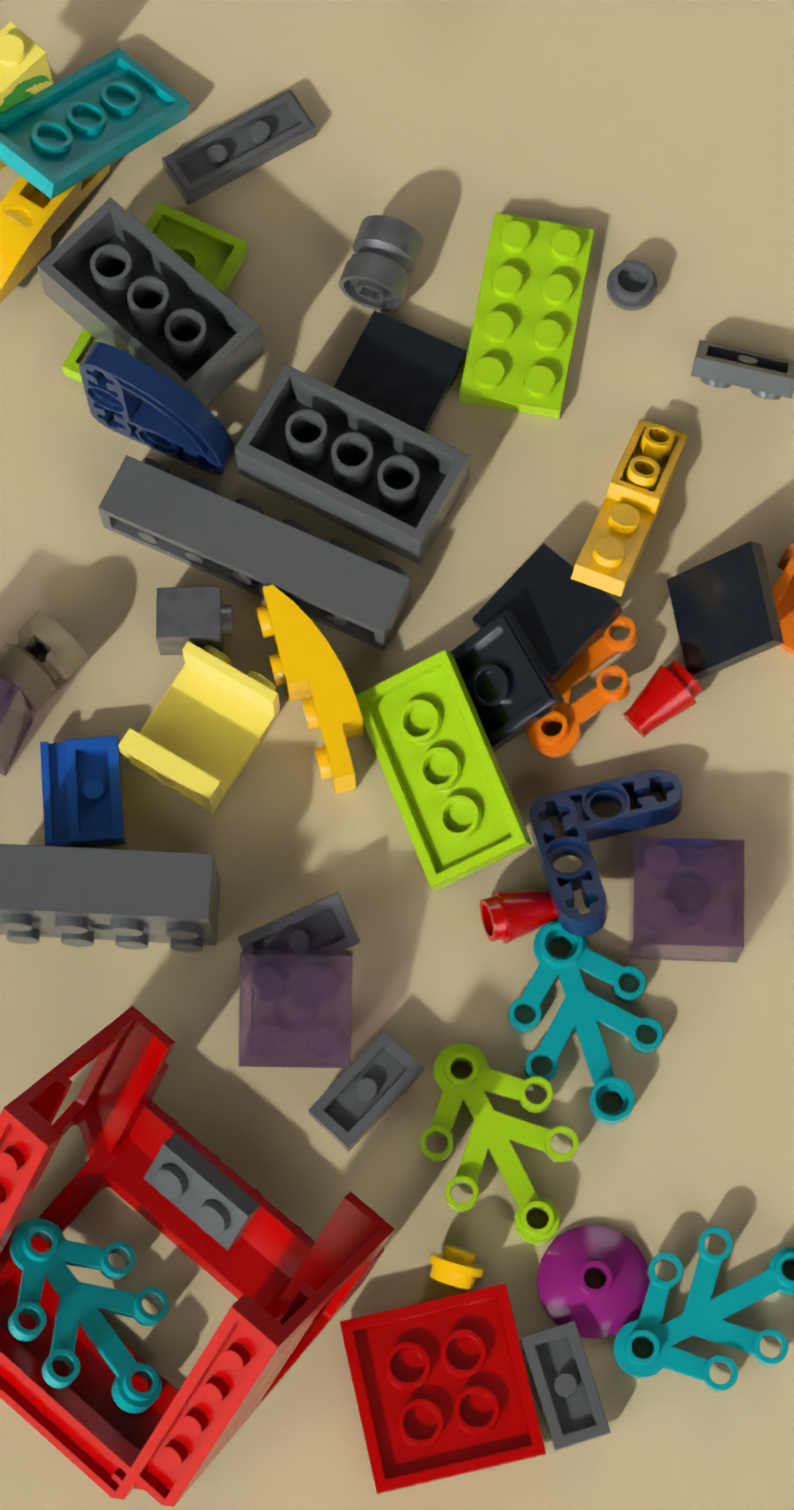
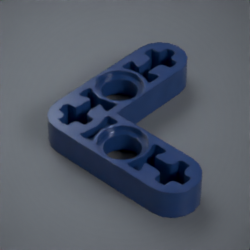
[530,770,682,936]

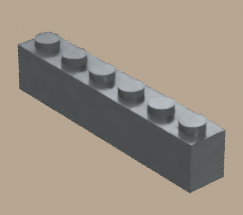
[98,455,411,650]

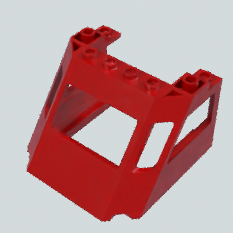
[0,1006,395,1507]

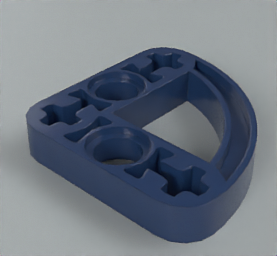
[79,342,235,476]

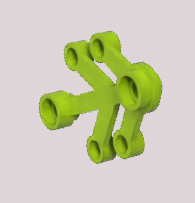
[420,1043,579,1245]

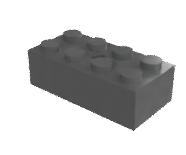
[37,197,263,407]
[235,364,470,565]
[0,844,221,952]

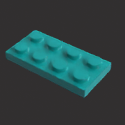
[0,48,191,199]

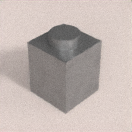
[156,587,233,655]

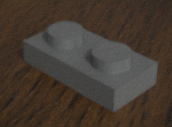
[691,340,794,400]
[238,892,361,988]
[308,1031,424,1152]
[144,1133,261,1251]
[520,1321,611,1451]

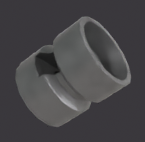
[339,215,423,312]

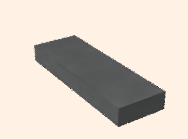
[162,90,316,205]

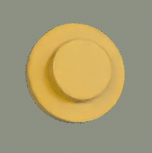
[428,1245,484,1290]

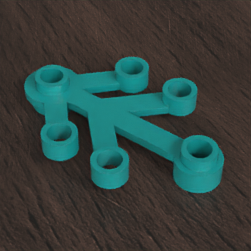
[508,920,663,1125]
[8,1218,169,1414]
[613,1227,794,1392]

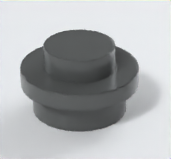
[606,260,658,311]

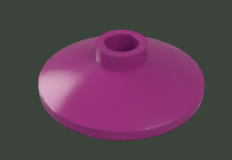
[537,1225,650,1339]

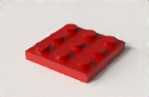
[340,1283,546,1495]

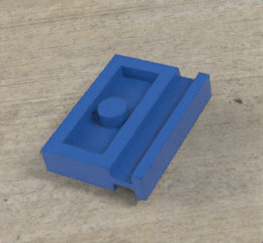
[40,736,126,848]

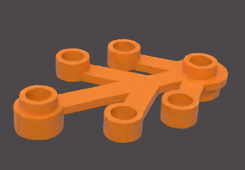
[527,563,638,758]

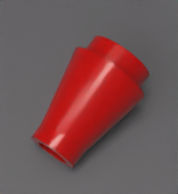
[623,660,703,737]
[480,889,558,944]

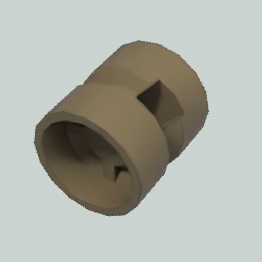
[0,611,88,712]

